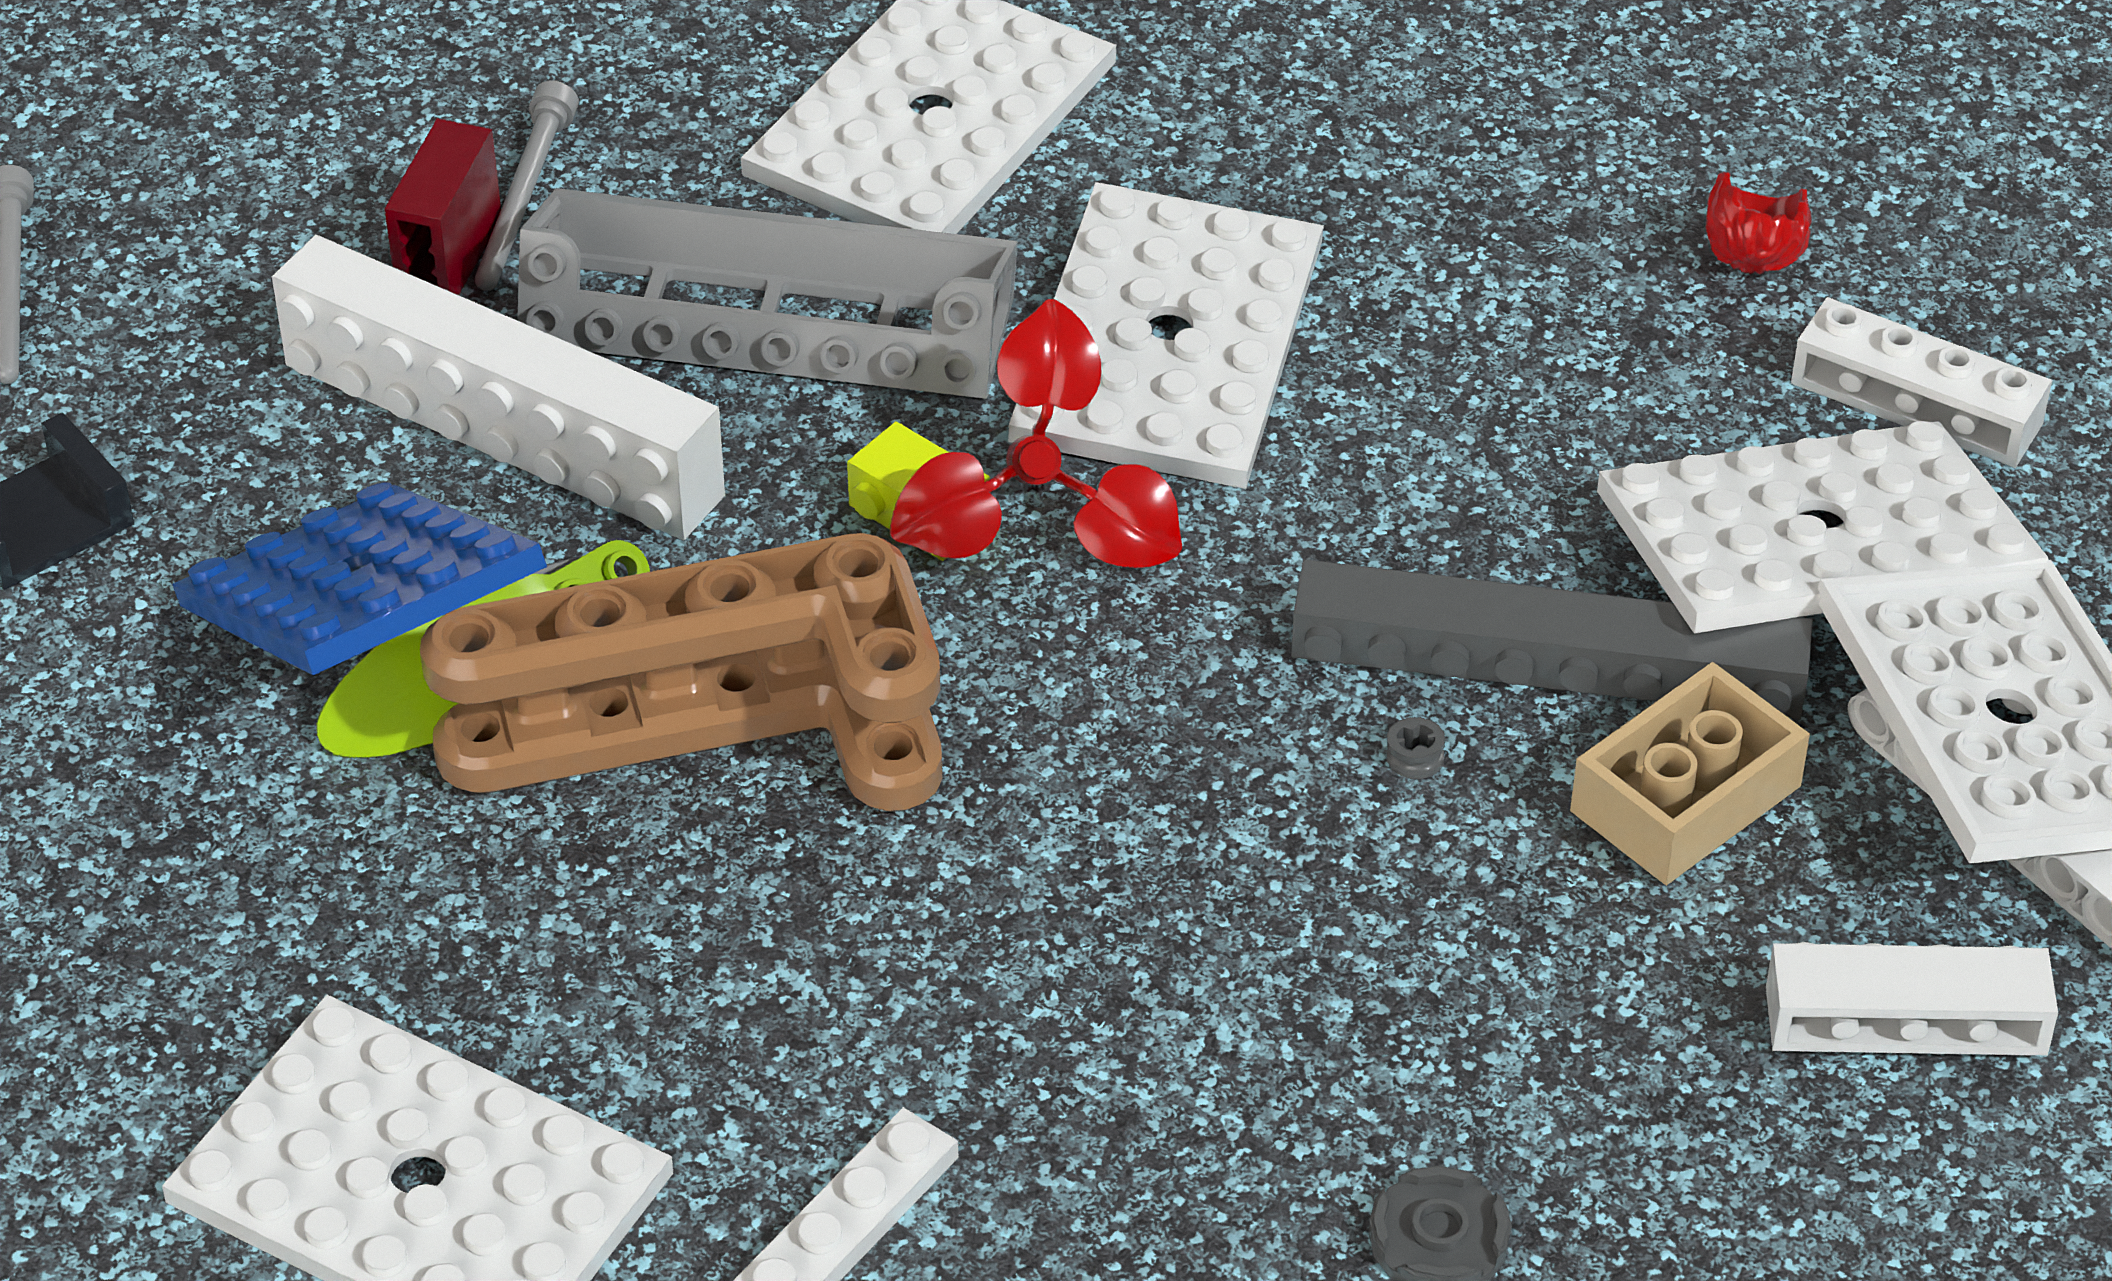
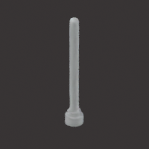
[475,81,579,291]
[0,165,34,384]

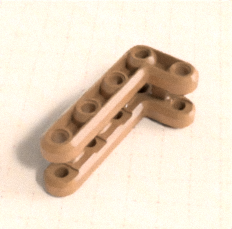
[420,533,942,812]

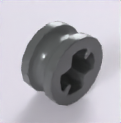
[1387,717,1445,779]

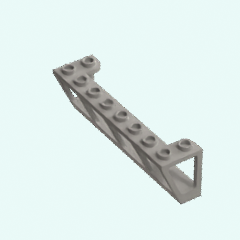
[517,188,1018,399]

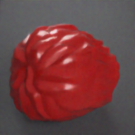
[1705,172,1811,274]

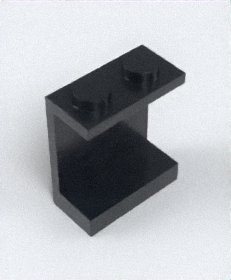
[0,412,134,590]

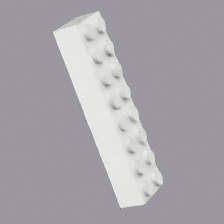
[272,235,725,541]

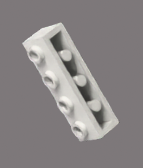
[1791,297,2052,468]
[1766,942,2058,1056]

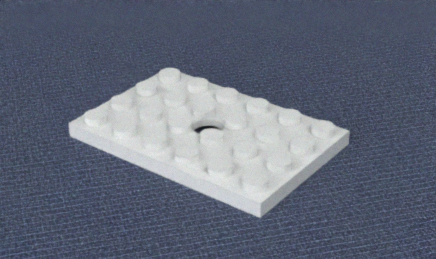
[741,0,1116,234]
[1008,182,1324,489]
[1597,421,2048,633]
[1818,560,2112,863]
[162,995,673,1281]

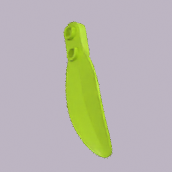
[316,540,650,758]

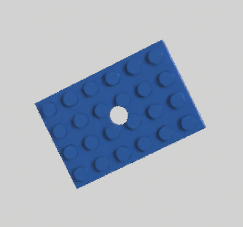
[172,482,547,675]

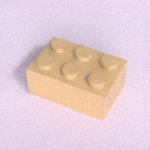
[1570,662,1810,886]

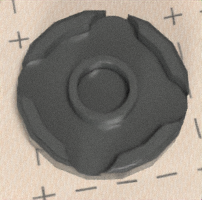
[1368,1166,1512,1281]

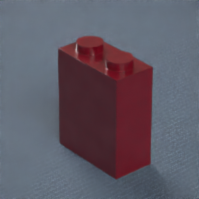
[384,118,501,295]

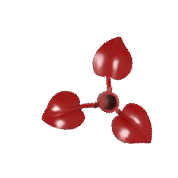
[890,299,1182,568]

